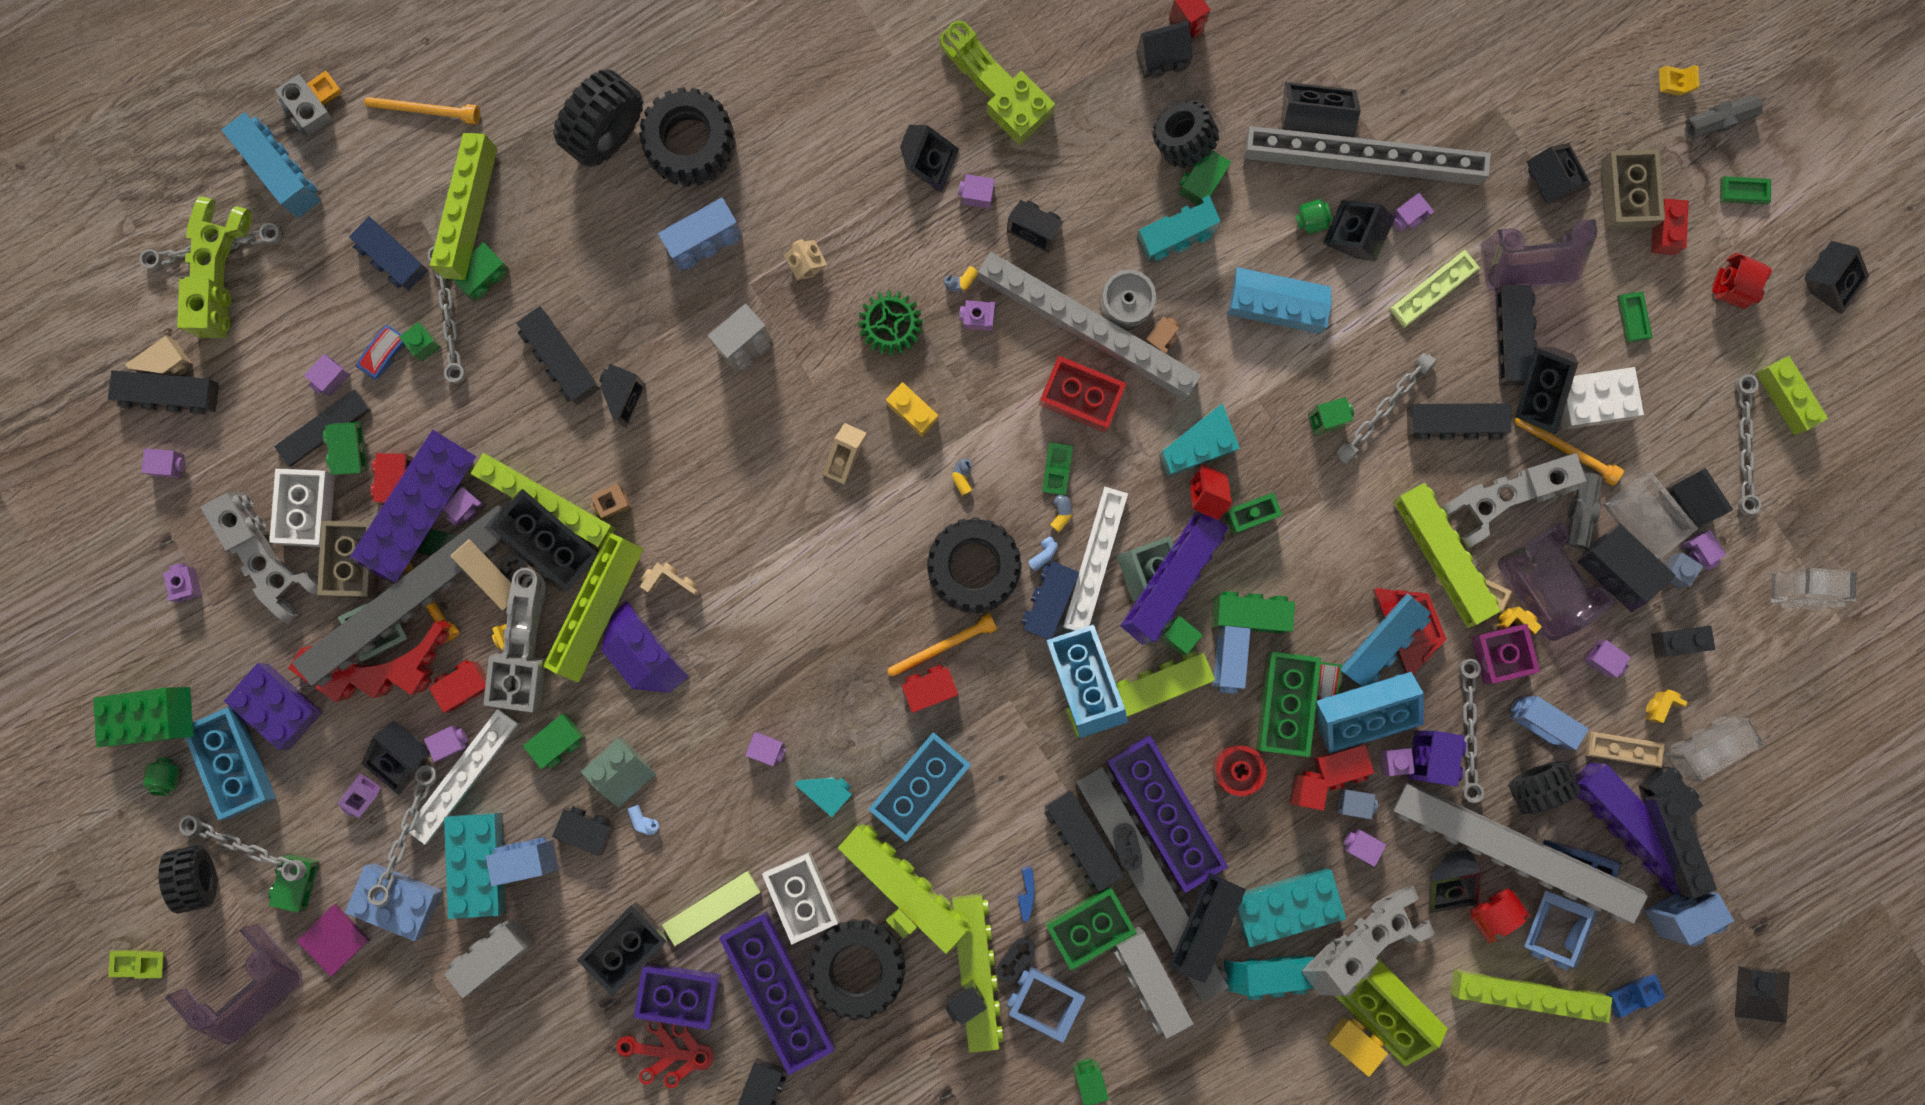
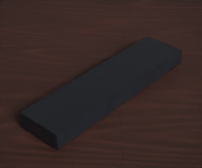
[274,389,371,467]

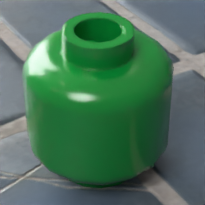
[1295,199,1333,234]
[143,758,180,796]

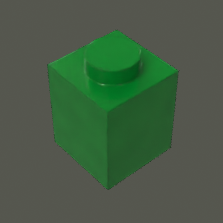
[399,322,441,362]

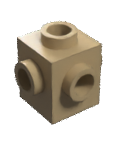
[784,239,827,280]

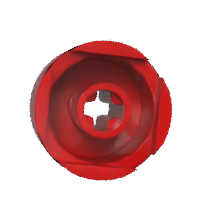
[1712,253,1772,309]
[1212,746,1267,796]
[1469,888,1531,944]

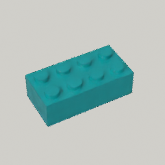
[444,812,506,919]
[1236,868,1346,947]

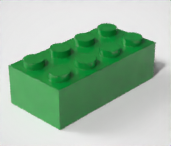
[1255,651,1321,757]
[93,687,194,748]

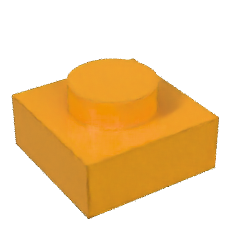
[307,71,343,106]

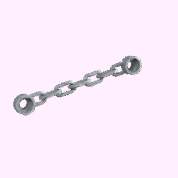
[139,223,282,270]
[428,246,466,384]
[1336,353,1437,465]
[1735,374,1762,515]
[1459,659,1484,803]
[367,765,437,907]
[179,815,306,881]

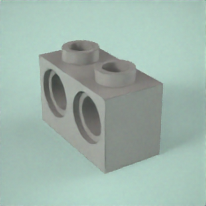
[275,74,333,136]

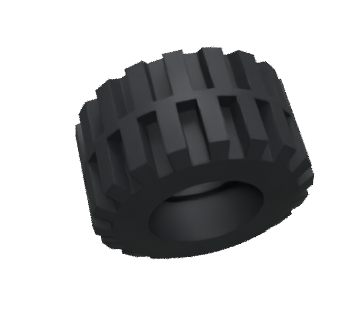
[1152,100,1219,168]
[1508,761,1581,814]
[158,845,217,914]

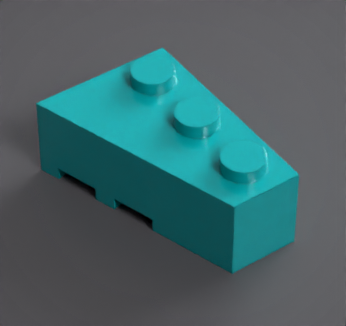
[1137,195,1221,262]
[1159,403,1240,478]
[1224,955,1314,1000]

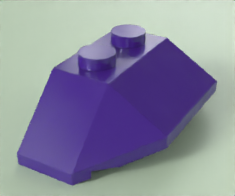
[602,601,689,693]

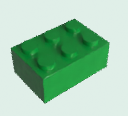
[1211,591,1295,634]
[1045,886,1137,971]

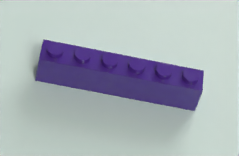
[1120,512,1228,645]

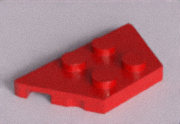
[1373,588,1447,676]

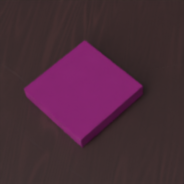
[297,904,370,977]

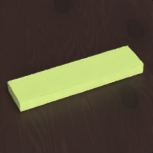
[1389,250,1480,328]
[662,871,761,946]

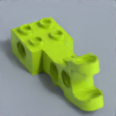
[939,20,1055,146]
[177,196,252,338]

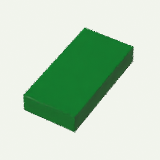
[1720,176,1771,205]
[1617,291,1653,343]

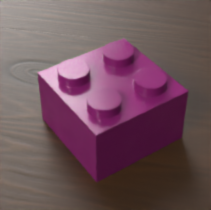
[1471,624,1540,684]

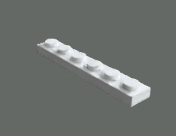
[1063,487,1128,631]
[409,709,519,844]

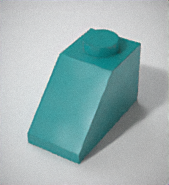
[795,777,853,817]

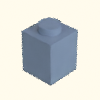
[1665,553,1703,589]
[1337,789,1378,819]

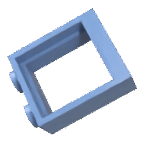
[1213,626,1250,694]
[1509,696,1589,750]
[1524,891,1598,971]
[1006,966,1086,1043]

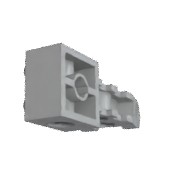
[1441,453,1586,549]
[200,492,319,624]
[483,568,548,712]
[1301,886,1435,996]

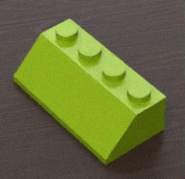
[1334,957,1448,1067]

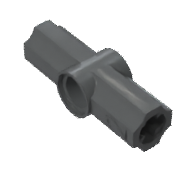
[1685,95,1763,139]
[1566,473,1603,549]

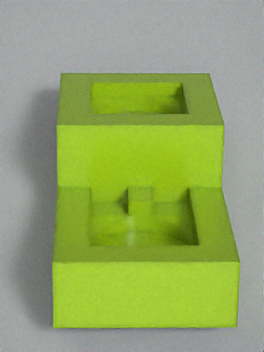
[886,908,917,939]
[108,950,164,979]

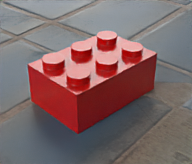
[1039,355,1127,433]

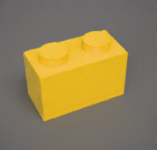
[886,382,938,437]
[1325,1016,1388,1077]

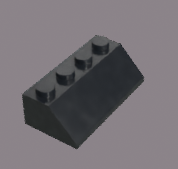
[484,489,598,592]

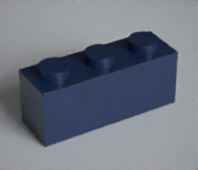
[349,216,428,291]
[1021,561,1079,640]

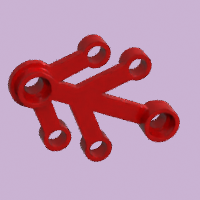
[616,1020,714,1088]

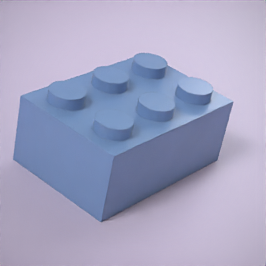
[658,198,742,271]
[486,837,559,886]
[345,863,443,941]
[1645,892,1734,946]

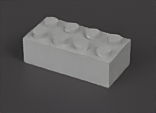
[1112,927,1193,1039]

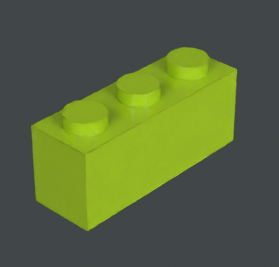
[1756,356,1828,435]

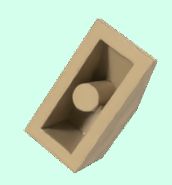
[125,336,192,376]
[822,423,867,484]

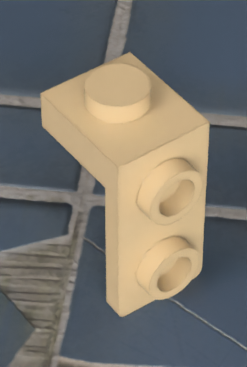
[640,562,700,596]

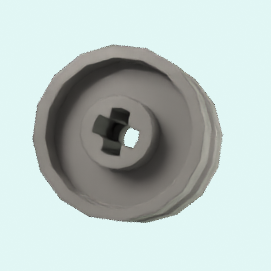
[1100,270,1156,330]

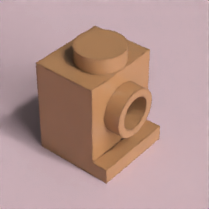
[1145,316,1180,354]
[590,483,632,520]

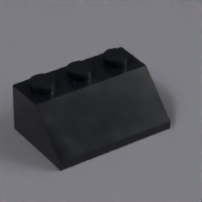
[1281,82,1361,137]
[1515,347,1579,434]
[1577,524,1676,612]
[577,902,667,996]

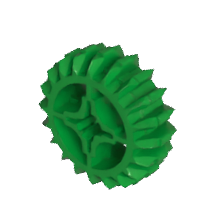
[857,290,923,356]

